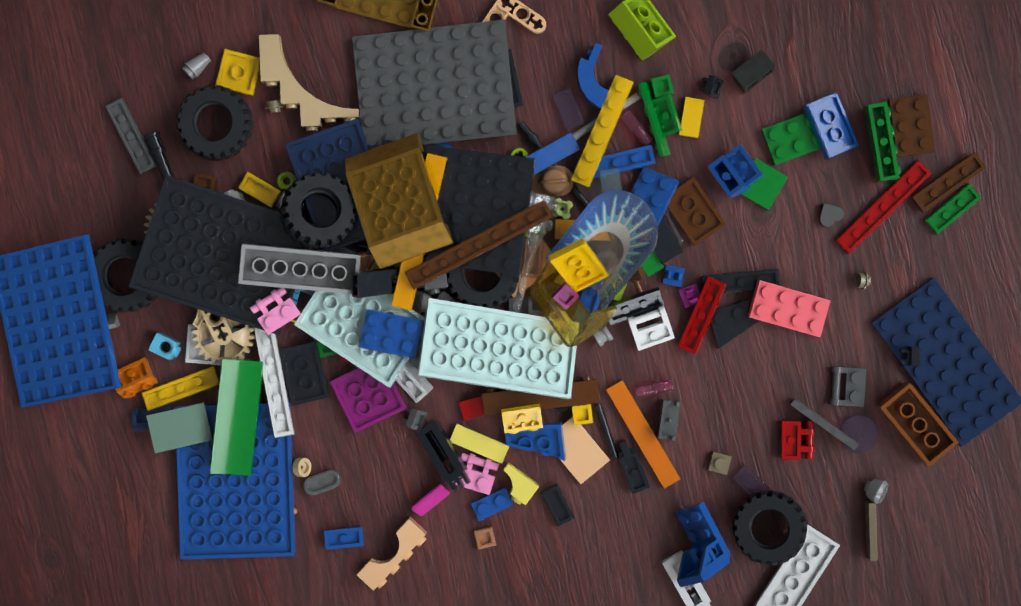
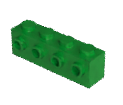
[863,102,901,183]

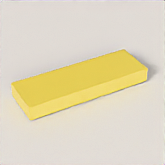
[450,424,509,464]

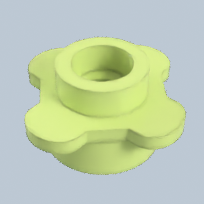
[552,198,573,219]

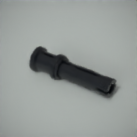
[144,131,174,182]

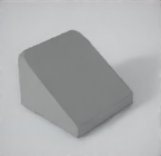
[106,313,120,329]

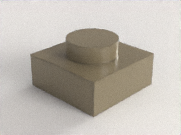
[708,451,732,475]

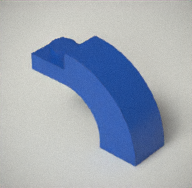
[577,43,609,110]

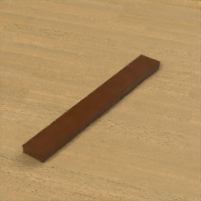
[405,200,553,290]

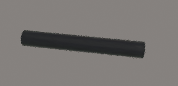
[594,403,619,460]

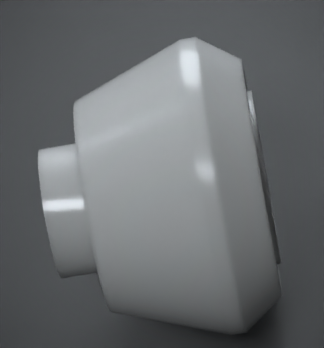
[864,479,889,504]

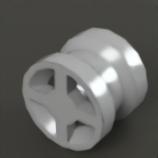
[591,323,613,347]

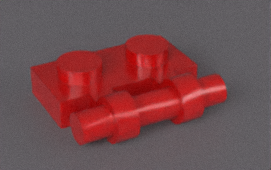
[780,420,816,460]

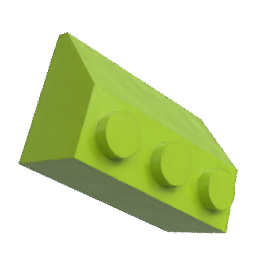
[608,0,676,61]

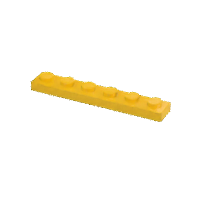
[571,75,634,188]

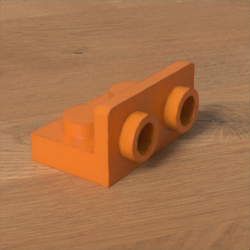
[116,357,158,399]

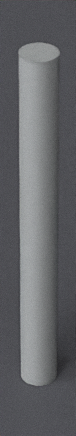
[572,93,640,140]

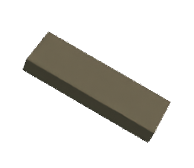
[865,501,878,561]

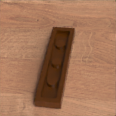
[911,152,987,213]

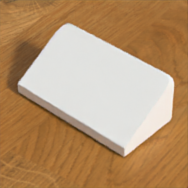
[396,361,433,403]

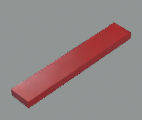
[835,160,932,254]

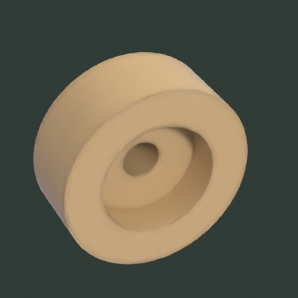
[293,458,311,477]

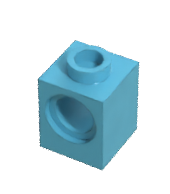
[149,332,181,360]

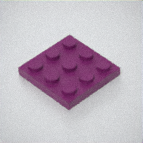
[330,368,407,433]

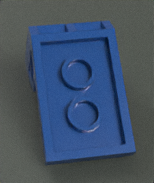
[675,502,730,587]

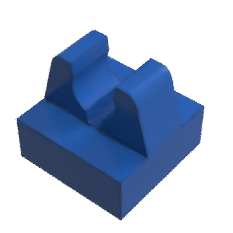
[662,265,685,287]

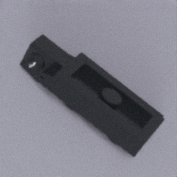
[618,439,650,494]

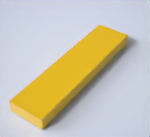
[142,366,220,411]

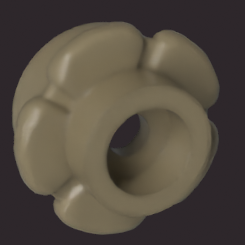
[265,100,284,113]
[854,271,871,290]

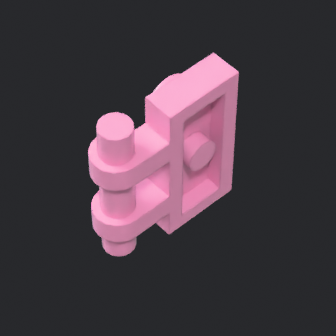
[250,288,301,335]
[455,453,499,495]

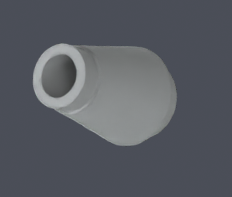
[182,52,211,80]

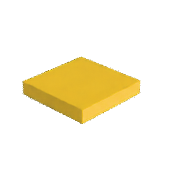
[215,49,260,96]

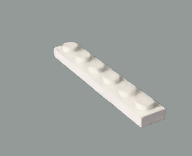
[254,328,294,438]

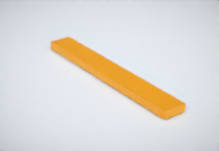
[392,153,447,310]

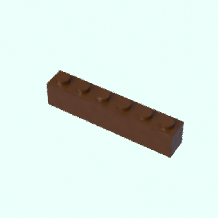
[482,376,599,417]

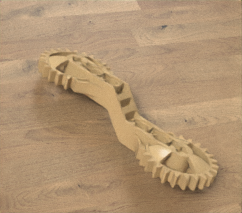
[144,202,255,366]

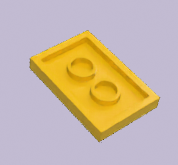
[549,238,609,292]

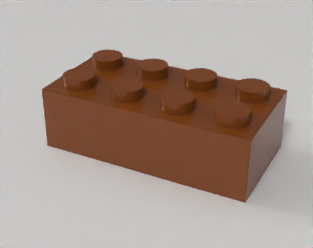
[876,382,959,467]

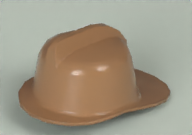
[532,166,574,197]

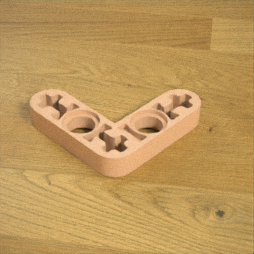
[483,0,546,34]

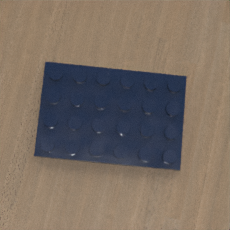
[285,119,369,251]

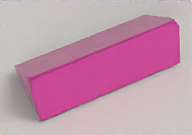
[411,483,450,516]

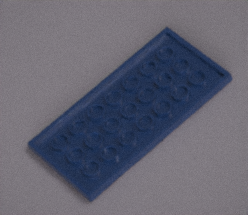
[871,278,1021,447]

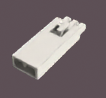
[661,550,711,606]

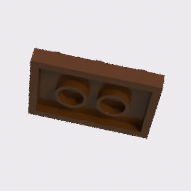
[888,94,935,157]
[667,177,726,246]

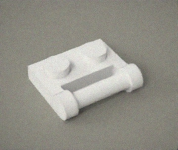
[627,305,675,351]

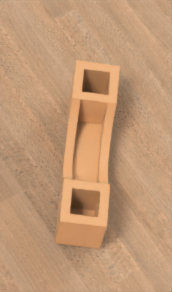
[357,517,427,591]

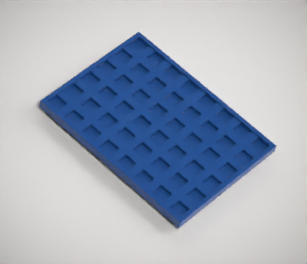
[0,235,121,408]

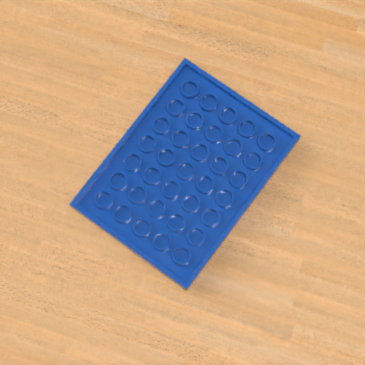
[175,402,296,560]

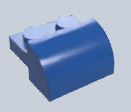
[708,144,764,198]

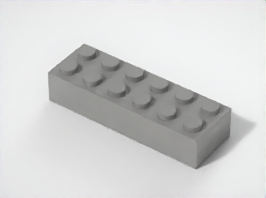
[238,243,361,294]

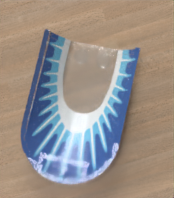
[546,190,658,310]

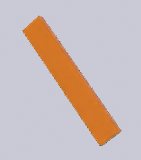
[606,380,680,489]

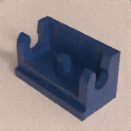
[132,404,173,432]

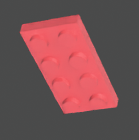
[747,280,831,337]

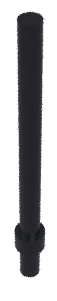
[517,121,590,209]

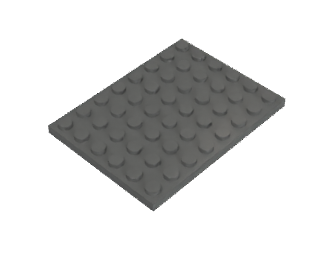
[352,20,517,150]

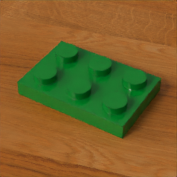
[761,113,821,166]

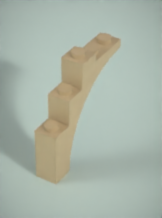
[259,34,360,131]

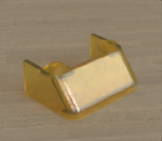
[530,260,618,347]

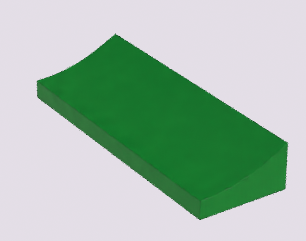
[210,357,264,476]

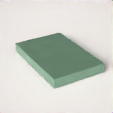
[146,402,212,453]

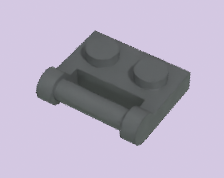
[829,366,866,407]

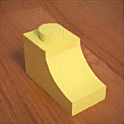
[504,462,539,505]

